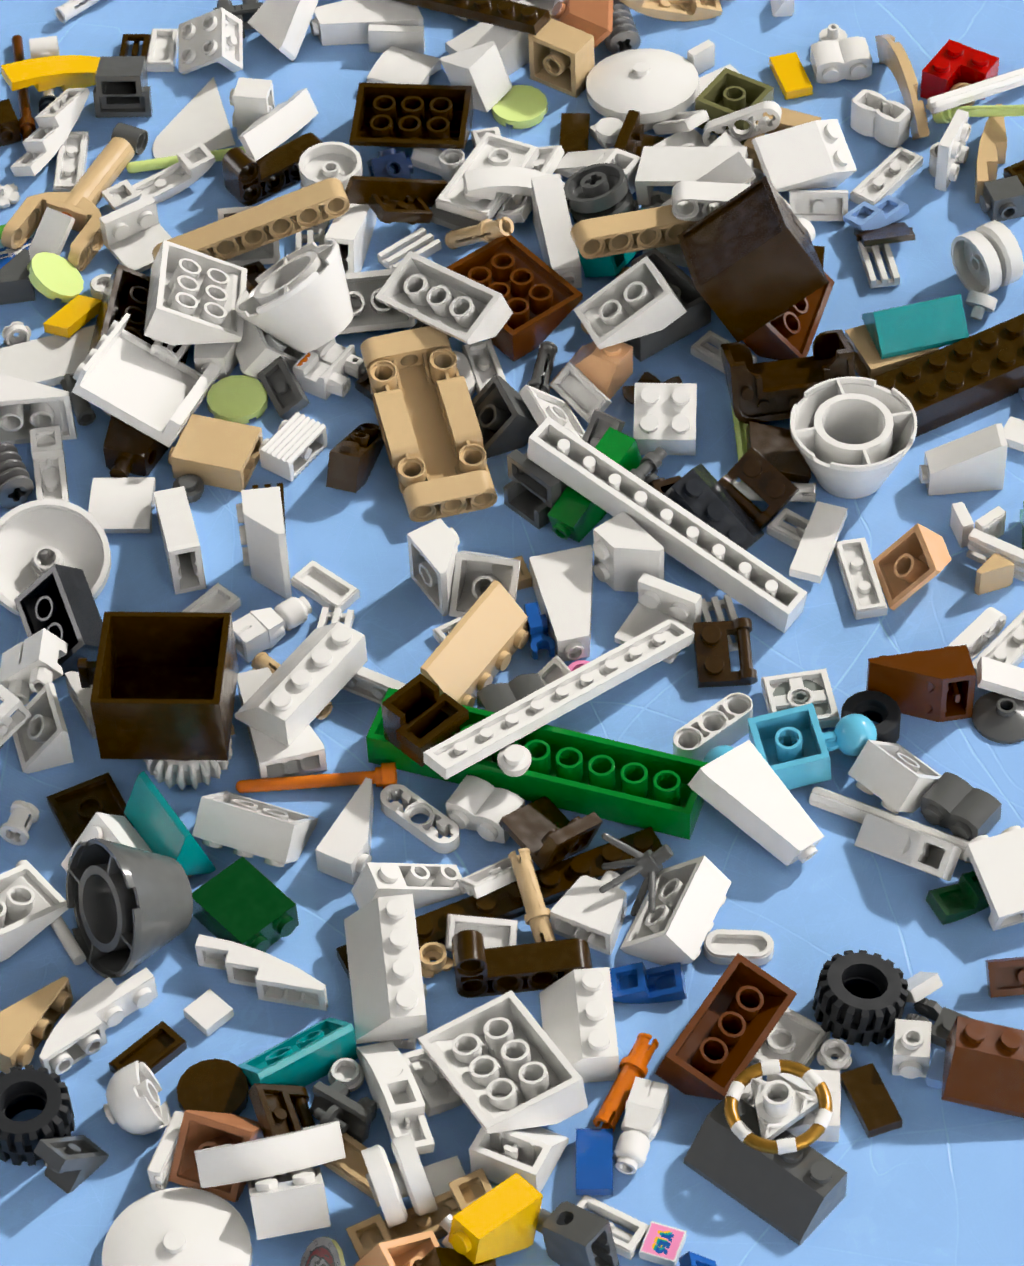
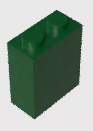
[192,856,299,952]

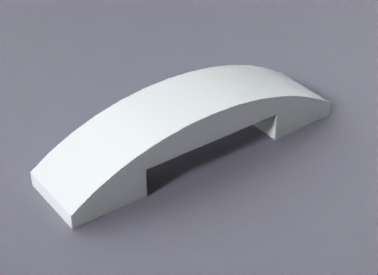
[101,141,216,211]
[462,166,571,212]
[29,425,69,502]
[194,1121,346,1188]

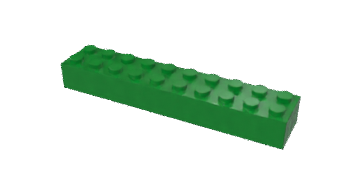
[366,688,708,840]

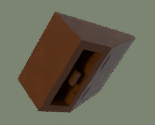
[866,645,976,722]

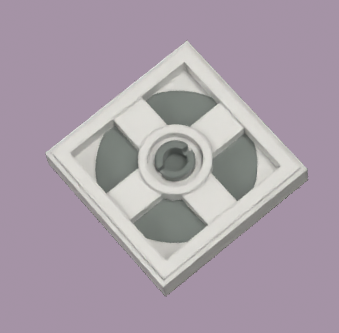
[761,668,840,729]

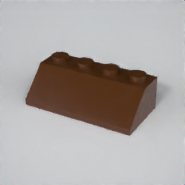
[742,272,835,360]
[655,953,797,1100]
[941,1016,1024,1118]

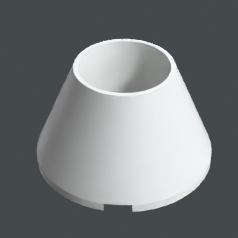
[235,238,354,353]
[790,377,917,499]

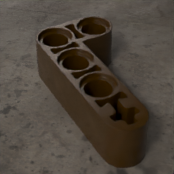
[222,133,323,206]
[451,930,593,998]

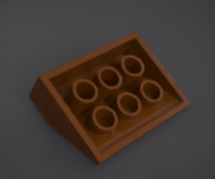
[446,234,583,362]

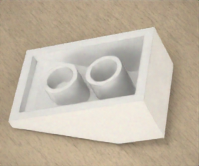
[752,119,857,192]
[574,256,687,350]
[0,375,77,444]
[0,862,68,962]

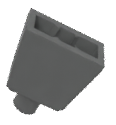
[536,1201,619,1266]

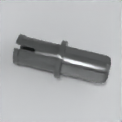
[60,374,96,426]

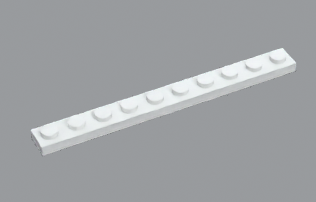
[423,617,695,780]

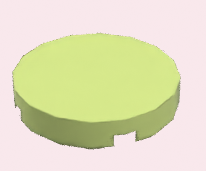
[491,85,548,129]
[27,252,84,303]
[207,375,268,424]

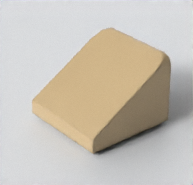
[974,553,1015,595]

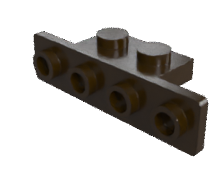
[345,176,448,224]

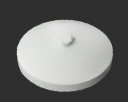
[586,48,699,124]
[0,499,111,616]
[102,1187,252,1266]

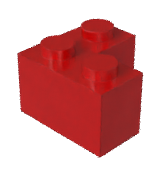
[920,39,999,100]

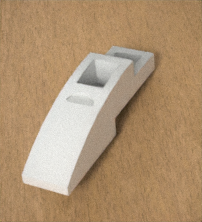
[39,967,158,1075]
[356,1041,435,1155]

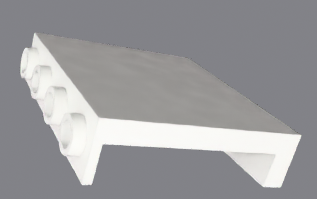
[72,313,222,448]

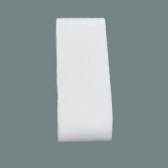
[672,181,751,221]
[673,692,753,761]

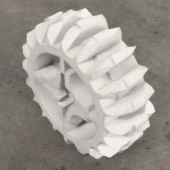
[144,735,233,791]

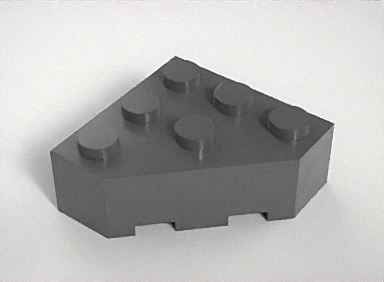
[624,248,711,362]

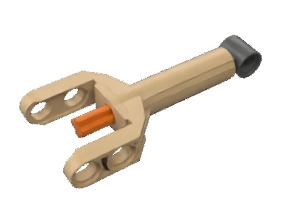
[1,122,148,271]

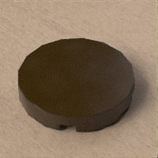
[177,1058,249,1115]

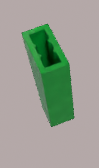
[547,427,642,543]

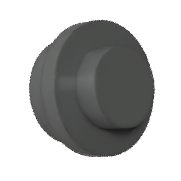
[173,474,204,503]

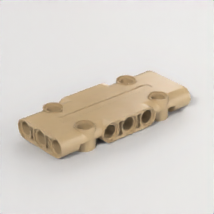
[360,326,498,522]

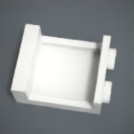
[963,825,1024,931]

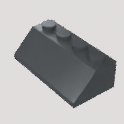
[684,1098,847,1246]

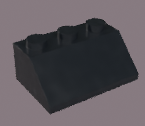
[664,464,764,550]
[14,564,103,677]

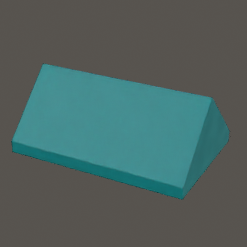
[862,294,969,359]
[124,771,216,875]
[238,1017,358,1088]

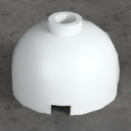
[103,1060,171,1135]

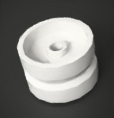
[298,141,363,189]
[951,220,1024,295]
[361,1133,438,1228]

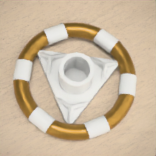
[724,1059,833,1155]

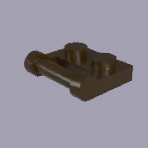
[718,447,799,530]
[692,617,758,688]
[248,1083,315,1138]

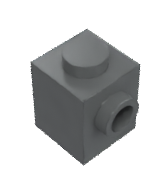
[979,175,1024,222]

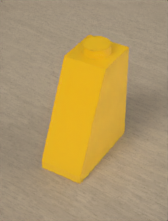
[448,1173,543,1264]

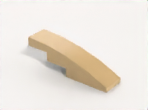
[975,104,1007,203]

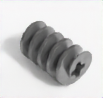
[604,0,641,55]
[0,443,34,509]

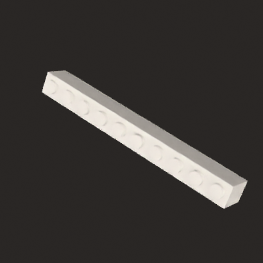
[527,417,808,633]

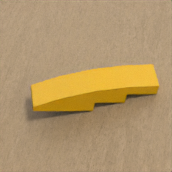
[1,55,100,92]

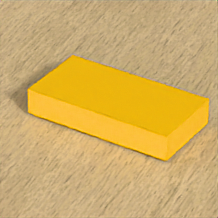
[769,52,813,100]
[43,295,102,338]

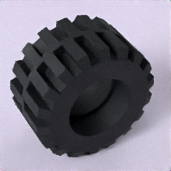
[812,950,908,1046]
[0,1065,75,1166]

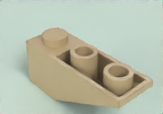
[0,976,73,1074]

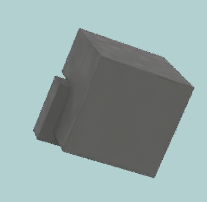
[93,56,153,118]
[503,449,568,530]

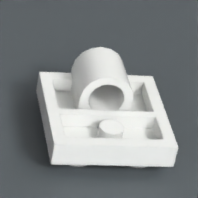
[929,109,971,192]

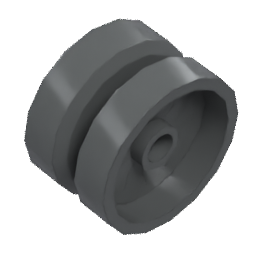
[564,163,636,224]

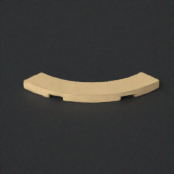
[875,34,930,140]

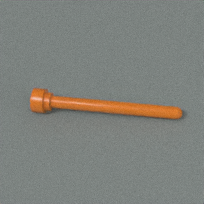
[236,762,397,793]

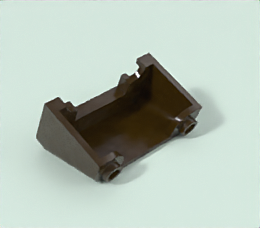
[720,329,855,424]

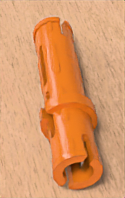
[593,1033,659,1132]

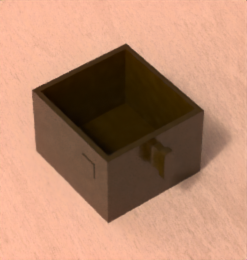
[678,176,828,342]
[77,612,239,761]

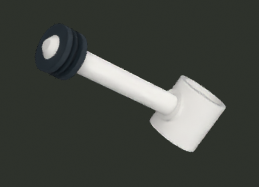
[29,36,60,113]

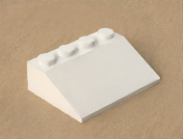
[144,240,247,345]
[418,990,588,1134]

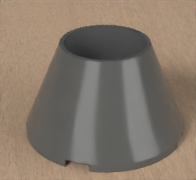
[66,838,193,978]

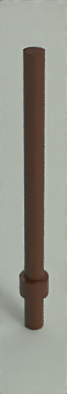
[11,35,36,141]

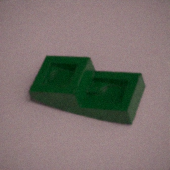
[926,871,989,925]

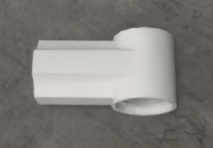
[410,148,465,183]

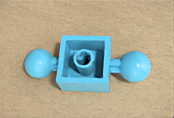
[703,703,877,790]

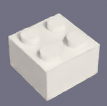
[633,383,697,456]

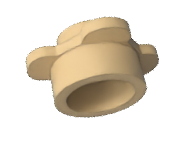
[419,942,453,978]

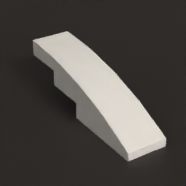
[10,88,90,177]
[239,88,318,161]
[195,934,328,1011]

